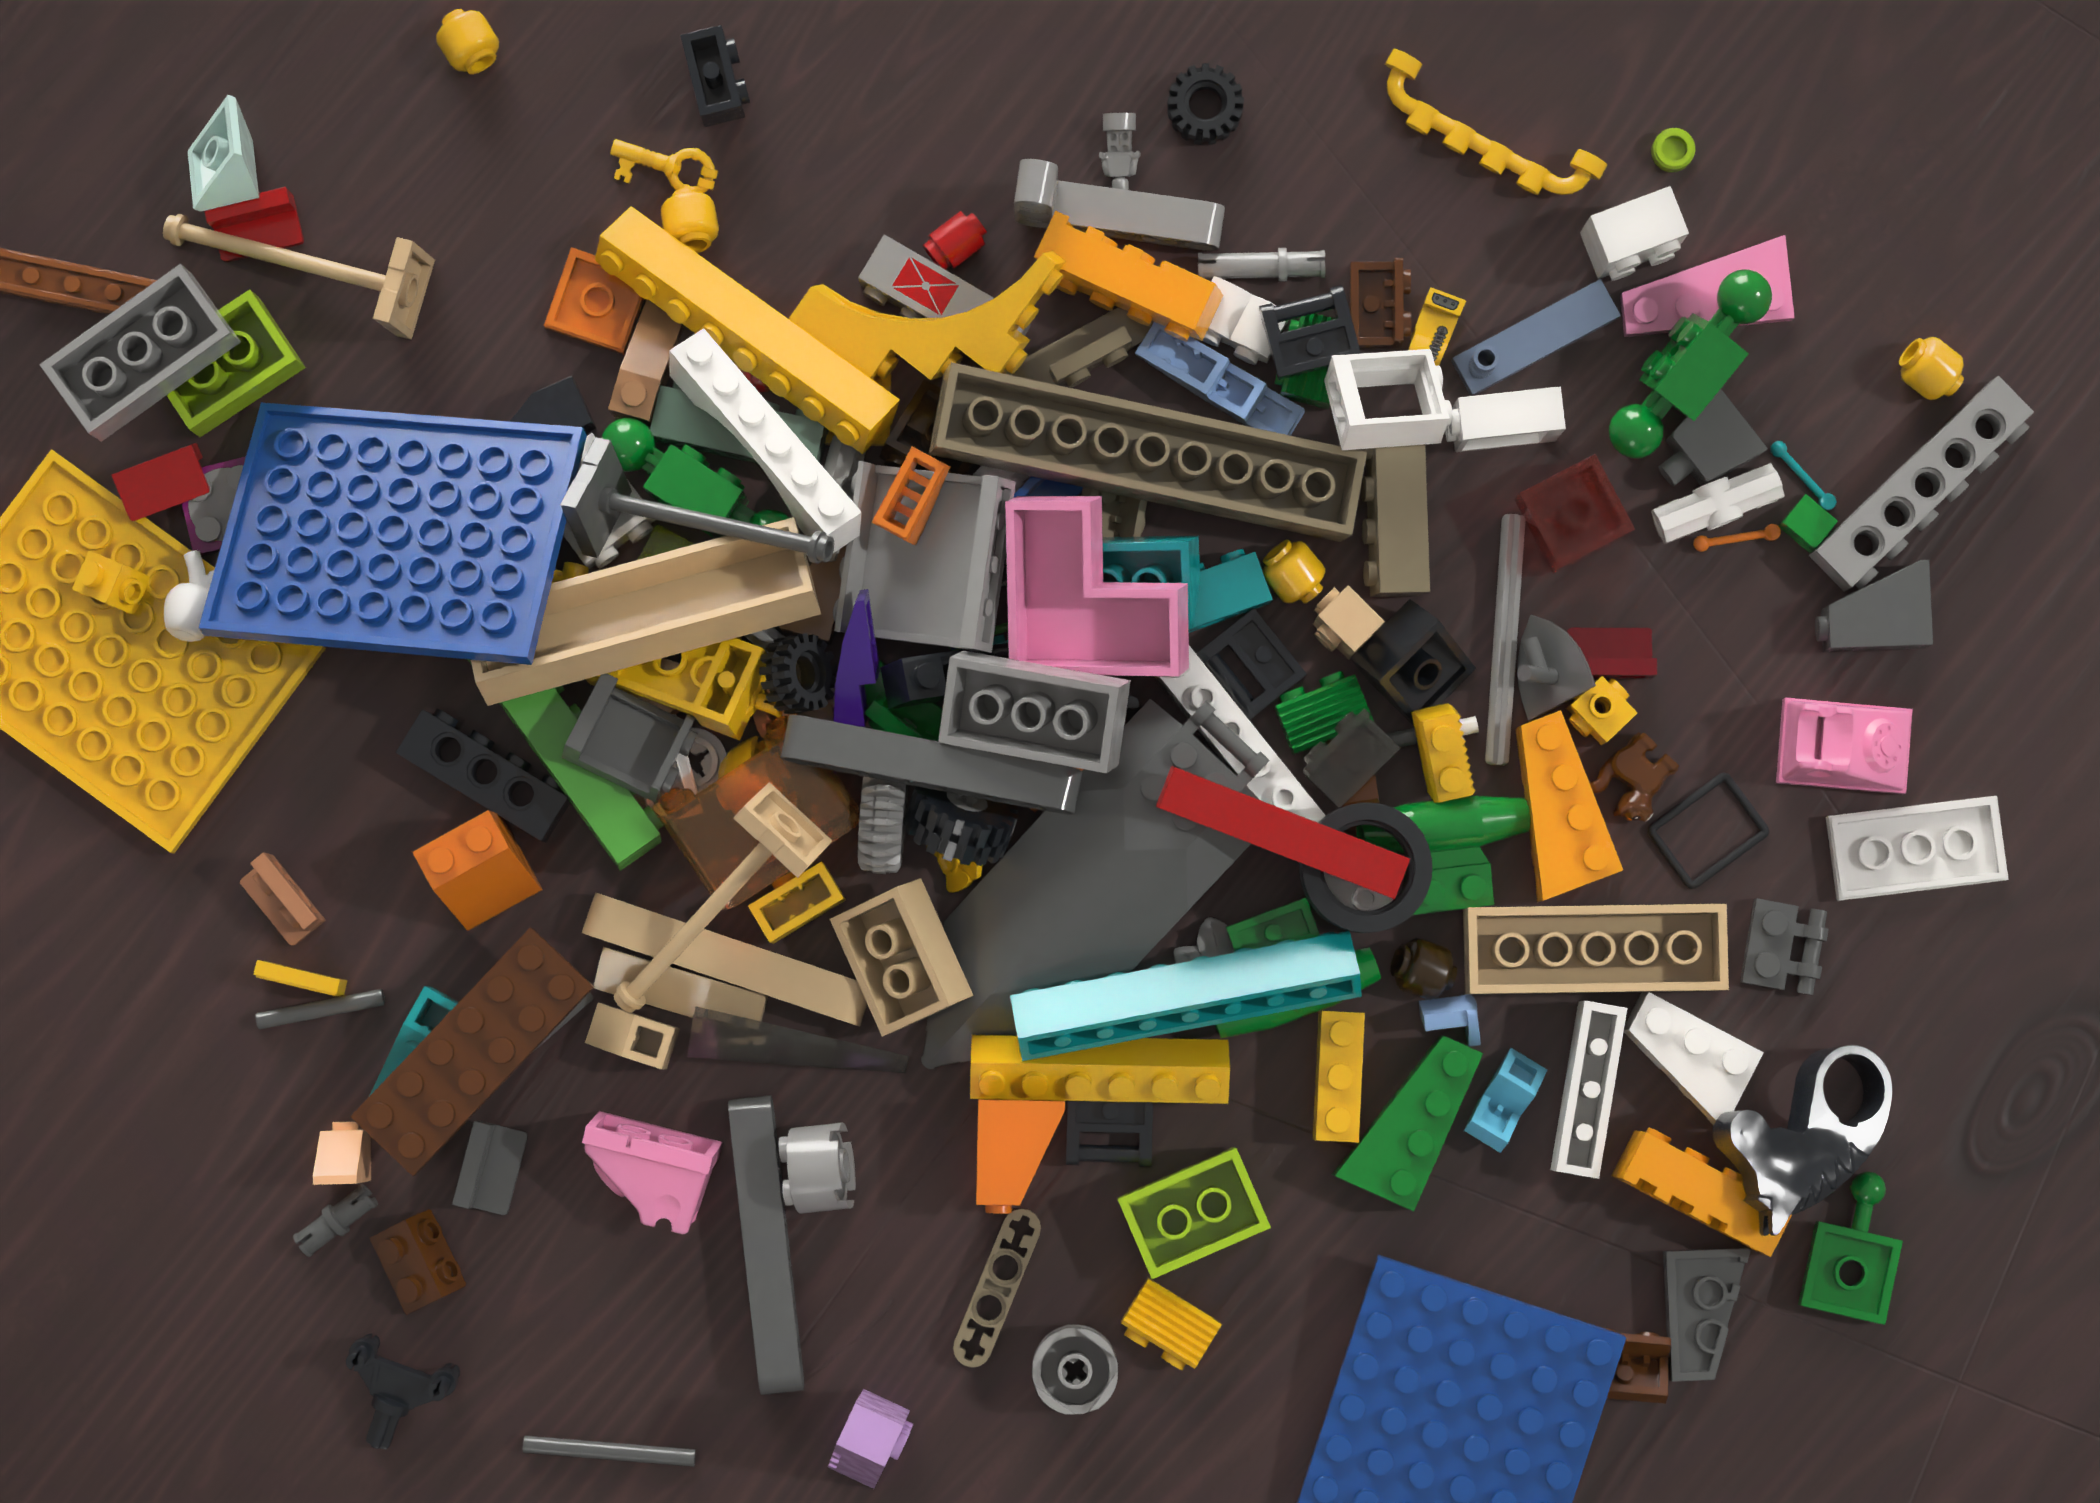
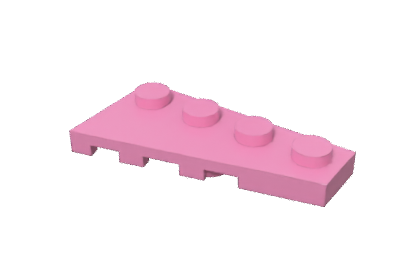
[1620,235,1795,337]

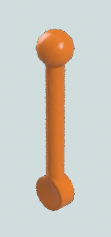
[1693,524,1781,552]

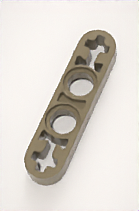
[953,1208,1041,1368]

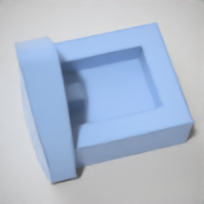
[1419,994,1481,1047]

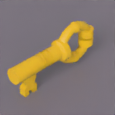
[610,139,718,193]

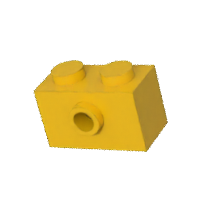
[748,861,846,944]

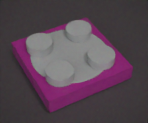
[182,456,246,556]

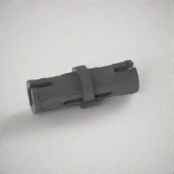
[293,1184,378,1257]

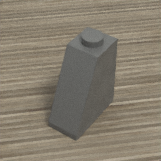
[1815,560,1933,652]

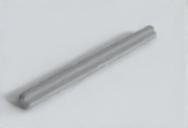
[1485,514,1526,766]

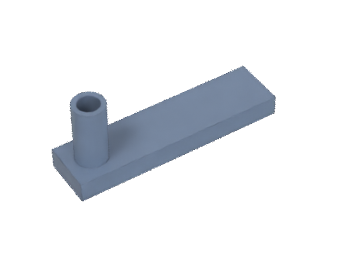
[1451,279,1621,396]

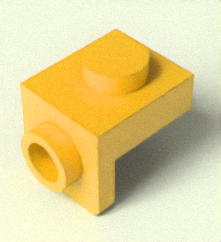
[72,551,150,615]

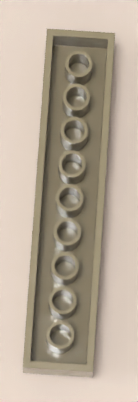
[929,362,1367,542]

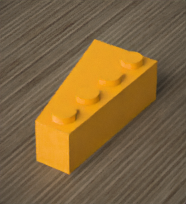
[1611,1127,1792,1257]

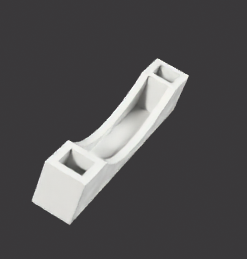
[669,328,862,553]

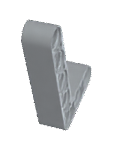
[1014,159,1225,251]

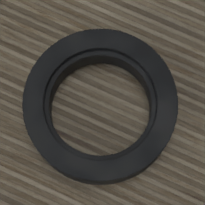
[1299,802,1433,933]

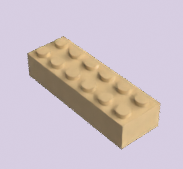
[1463,904,1729,994]

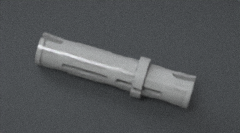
[1198,248,1325,282]

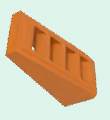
[872,446,950,546]

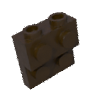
[879,379,973,475]

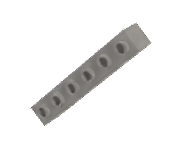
[1808,375,2034,592]

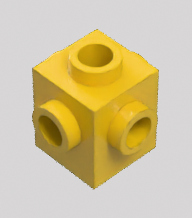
[1566,676,1637,745]

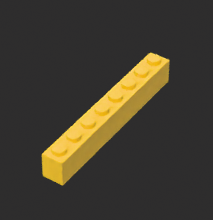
[595,206,900,454]

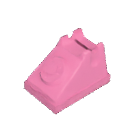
[1776,698,1913,795]
[582,1111,723,1235]

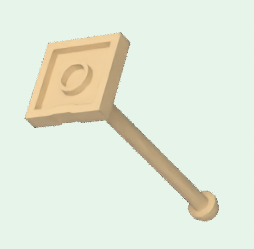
[163,214,435,340]
[614,782,832,1013]

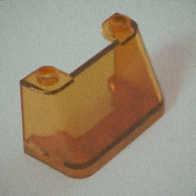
[652,713,860,910]

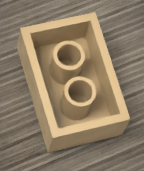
[830,878,974,1037]

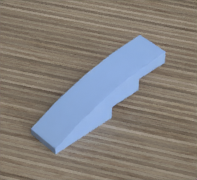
[1135,322,1305,436]

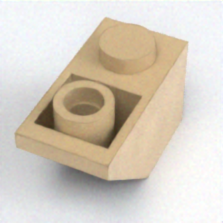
[585,1002,680,1069]

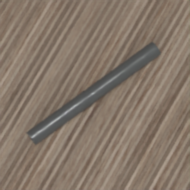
[523,1435,696,1467]

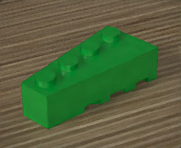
[1331,1036,1483,1211]

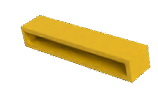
[970,1035,1230,1104]

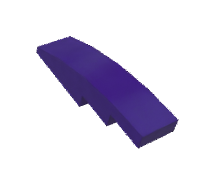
[834,589,880,727]

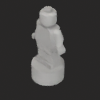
[1099,113,1141,190]

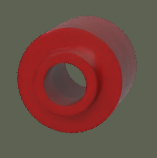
[922,211,987,270]

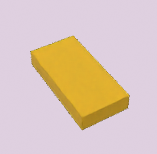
[253,960,348,996]

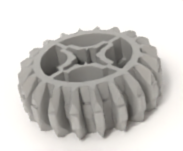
[858,777,909,874]

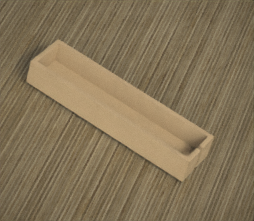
[471,517,821,706]

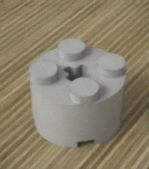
[779,1122,856,1214]
[1032,1324,1118,1415]

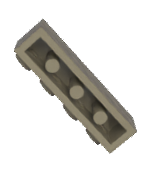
[1359,444,1430,597]

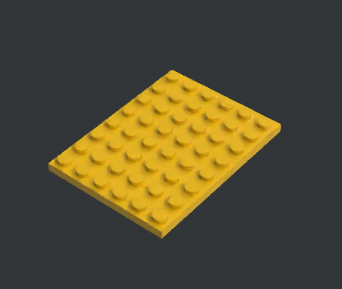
[0,449,326,854]

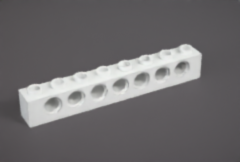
[1154,646,1393,911]

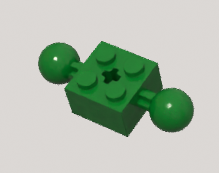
[1609,269,1772,458]
[601,418,790,539]

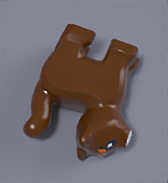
[1590,732,1679,822]

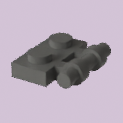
[1740,898,1829,995]

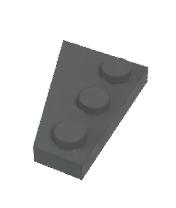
[1663,1248,1751,1382]

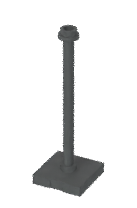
[560,437,834,564]

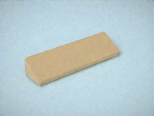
[594,947,769,1037]

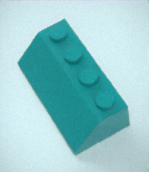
[1102,536,1200,627]

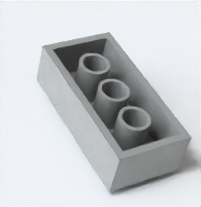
[39,264,241,442]
[938,651,1131,773]

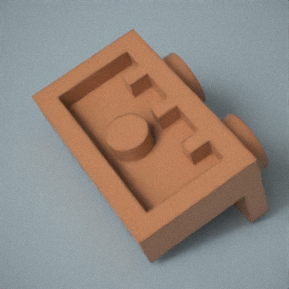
[240,852,326,946]

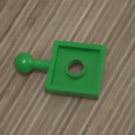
[1798,1171,1903,1325]

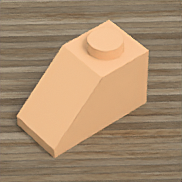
[313,1122,371,1185]

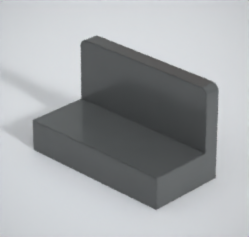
[452,1120,528,1215]

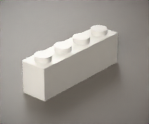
[1550,1001,1627,1179]

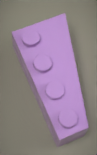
[828,1389,913,1489]

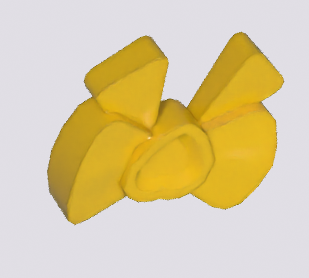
[926,845,982,893]

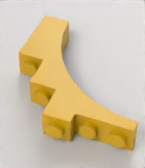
[789,251,1066,380]

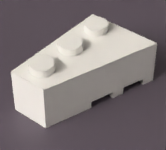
[1624,992,1764,1125]

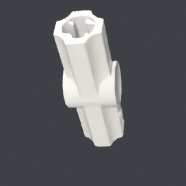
[1651,463,1785,544]

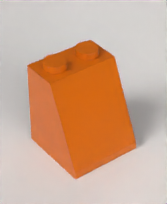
[412,810,543,931]
[976,1099,1065,1214]

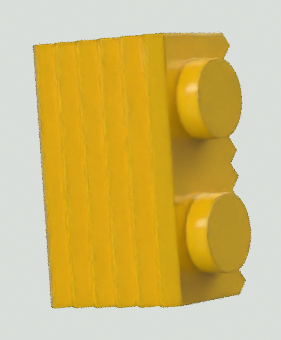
[1411,703,1476,803]
[1121,1277,1222,1370]

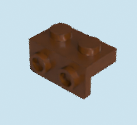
[1349,258,1411,348]
[370,1209,466,1315]
[1604,1328,1671,1404]

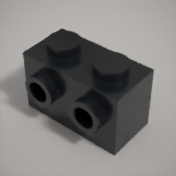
[680,25,750,127]

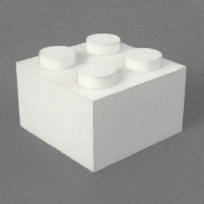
[1580,186,1689,281]

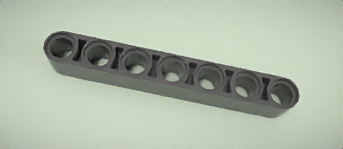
[780,715,1083,815]
[728,1095,804,1395]

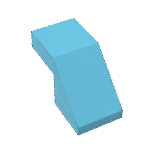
[1464,1048,1547,1153]

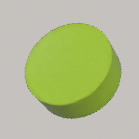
[1651,128,1695,172]

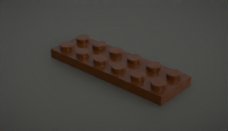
[350,927,595,1176]

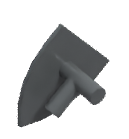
[1517,615,1596,721]

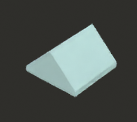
[188,95,259,212]

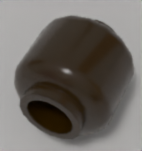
[1390,938,1457,1000]

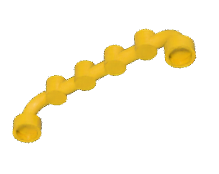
[1385,49,1607,195]

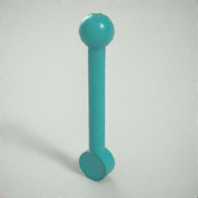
[1770,441,1837,511]

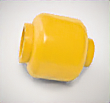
[436,9,499,74]
[661,188,719,253]
[1899,337,1964,400]
[1263,540,1325,604]

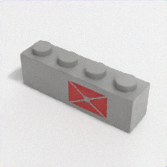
[858,234,1031,336]

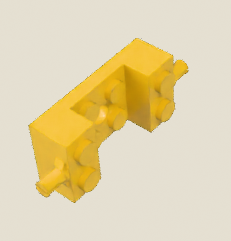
[585,638,783,741]

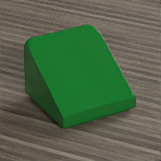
[1778,494,1838,553]

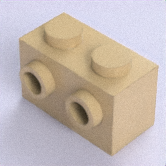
[1313,585,1385,660]

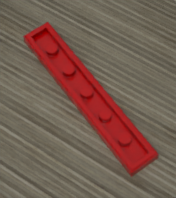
[1156,766,1410,899]

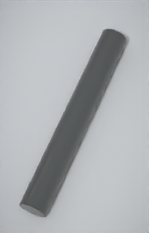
[255,989,385,1030]

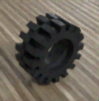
[1167,63,1244,145]
[759,633,838,714]

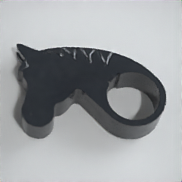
[1713,1045,1892,1236]

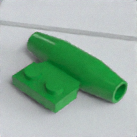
[1356,796,1531,915]
[1215,898,1381,1038]

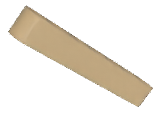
[581,892,867,1026]

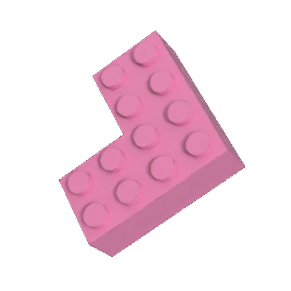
[1005,496,1189,676]

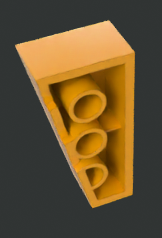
[1034,210,1224,341]
[1515,710,1623,903]

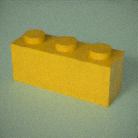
[1313,1011,1365,1143]

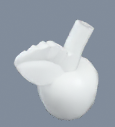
[164,550,214,642]

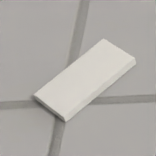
[1826,796,2009,901]

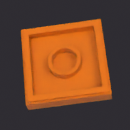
[544,247,644,355]

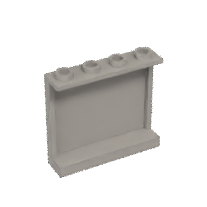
[833,461,1016,653]

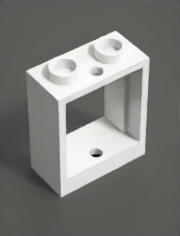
[1324,349,1452,450]
[1445,386,1566,452]

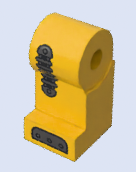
[1408,287,1466,366]

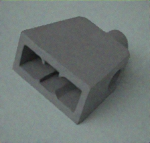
[1658,389,1768,486]

